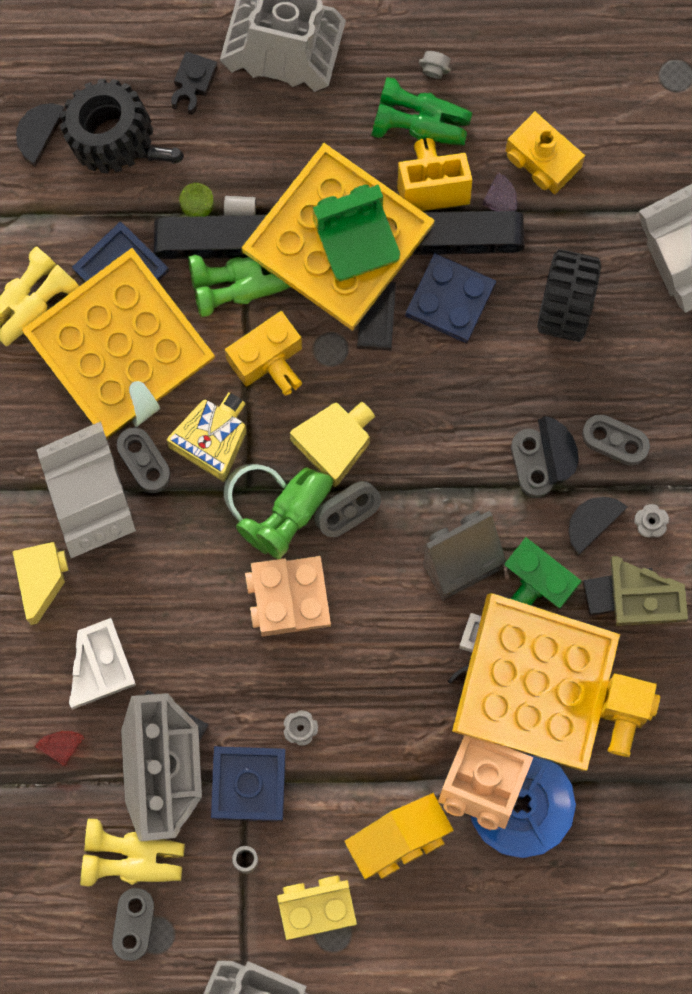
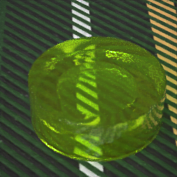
[179,183,214,217]

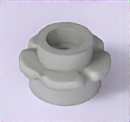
[419,51,451,79]
[634,504,669,538]
[284,710,318,746]

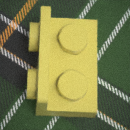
[277,876,357,940]

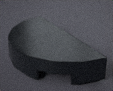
[16,103,66,167]
[538,416,579,485]
[568,496,628,556]

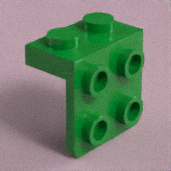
[313,184,400,281]

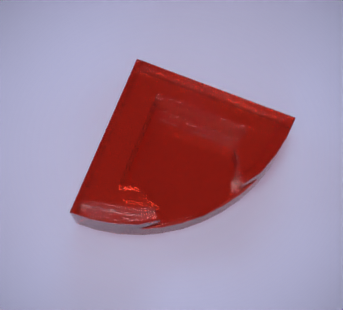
[34,731,85,767]

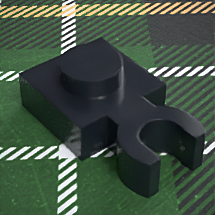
[171,51,218,115]

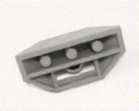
[121,693,202,841]

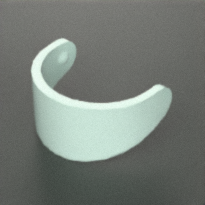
[129,381,160,427]
[224,464,287,522]

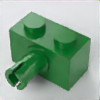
[504,537,582,609]

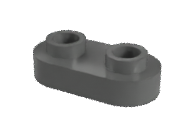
[582,415,650,466]
[117,428,171,493]
[511,429,553,498]
[315,481,381,537]
[112,888,155,961]

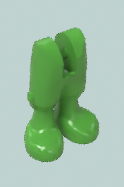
[188,255,290,317]
[236,467,333,559]

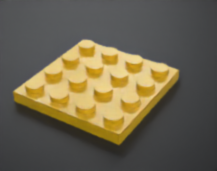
[242,143,435,331]
[22,248,215,439]
[452,593,620,771]

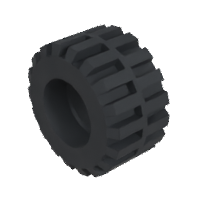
[60,79,153,173]
[537,249,601,342]

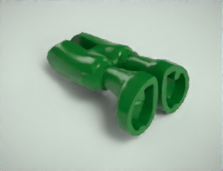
[371,77,473,146]

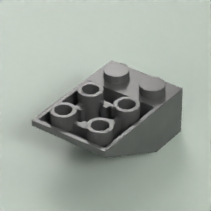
[423,510,506,601]

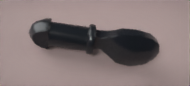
[134,145,184,164]

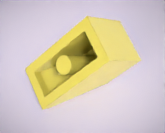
[13,542,69,625]

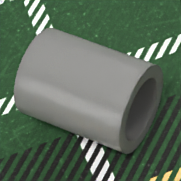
[224,196,256,216]
[232,846,259,874]

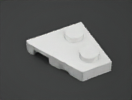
[69,618,136,710]

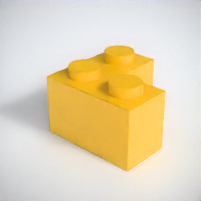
[344,793,454,879]

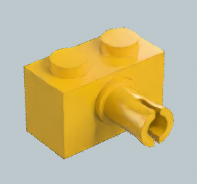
[505,112,585,195]
[397,138,472,211]
[225,311,302,396]
[600,673,660,757]

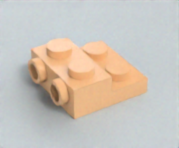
[245,556,331,637]
[438,735,533,830]

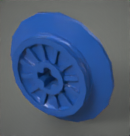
[471,753,576,858]

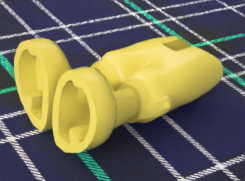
[0,247,80,347]
[80,819,185,887]

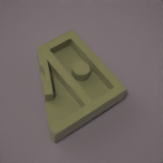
[610,556,688,626]

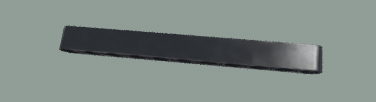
[154,211,525,259]

